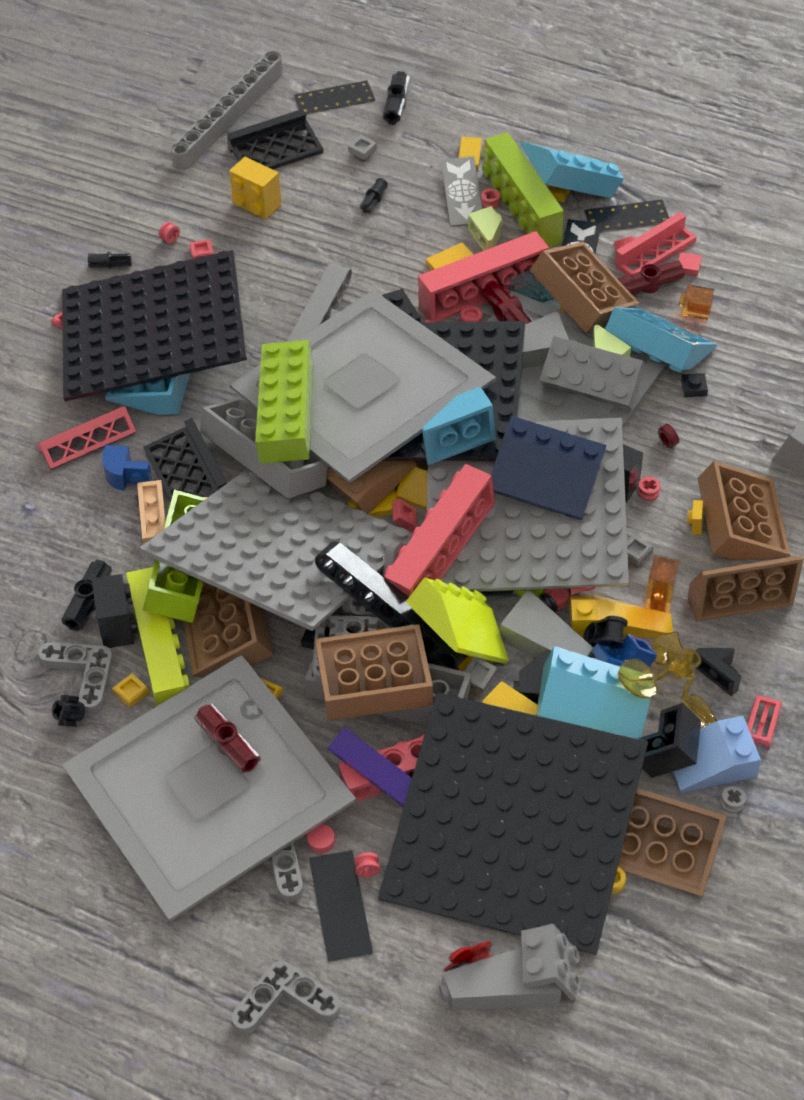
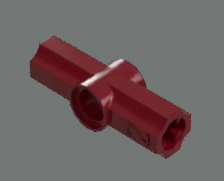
[618,260,684,294]
[482,281,532,324]
[194,704,261,773]

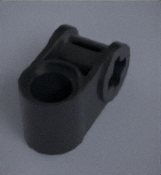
[583,616,628,649]

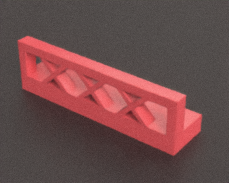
[615,212,697,276]
[36,406,136,469]

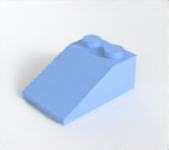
[672,716,761,793]

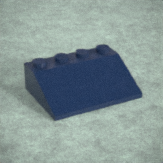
[491,415,607,521]

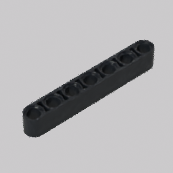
[315,541,468,670]

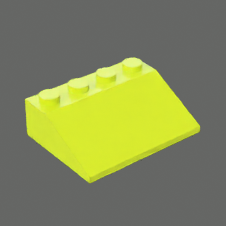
[406,578,509,664]

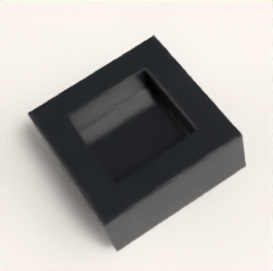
[681,373,708,398]

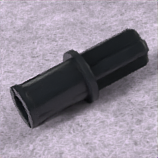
[360,178,388,213]
[88,251,132,269]

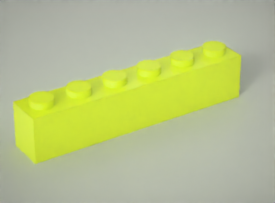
[126,567,190,707]

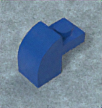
[102,445,152,491]
[592,634,658,674]

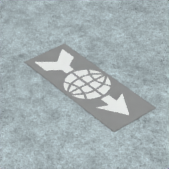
[441,156,482,226]

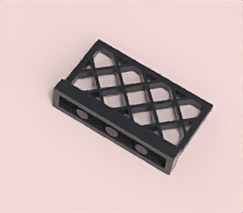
[227,109,323,170]
[143,418,227,502]

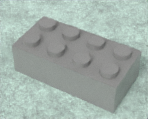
[539,336,646,410]

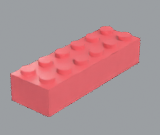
[418,231,549,322]
[384,464,495,597]

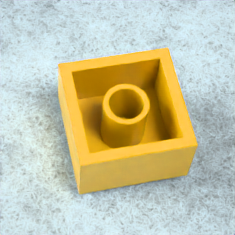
[229,157,281,219]

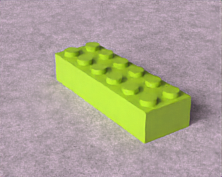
[482,132,564,247]
[255,340,313,464]
[143,490,206,623]

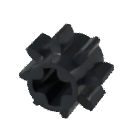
[52,695,85,727]

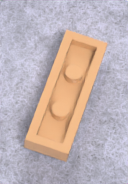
[137,480,166,545]

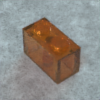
[645,555,680,613]

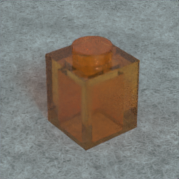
[679,284,714,320]

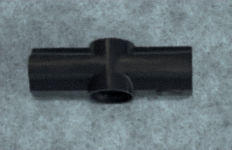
[383,71,410,124]
[61,559,112,632]

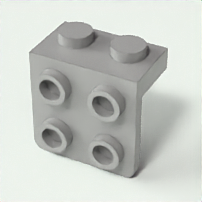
[521,924,581,1000]

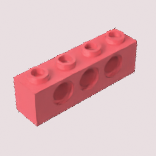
[338,734,425,802]

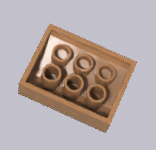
[530,242,640,333]
[326,461,417,514]
[697,461,791,560]
[688,555,804,622]
[183,582,274,677]
[315,624,433,721]
[618,788,728,897]

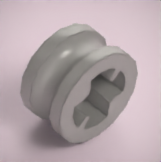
[720,786,746,813]

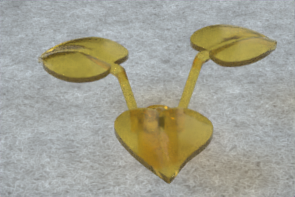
[617,631,717,729]

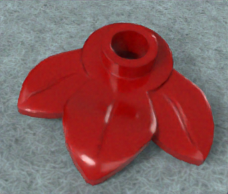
[444,941,493,972]

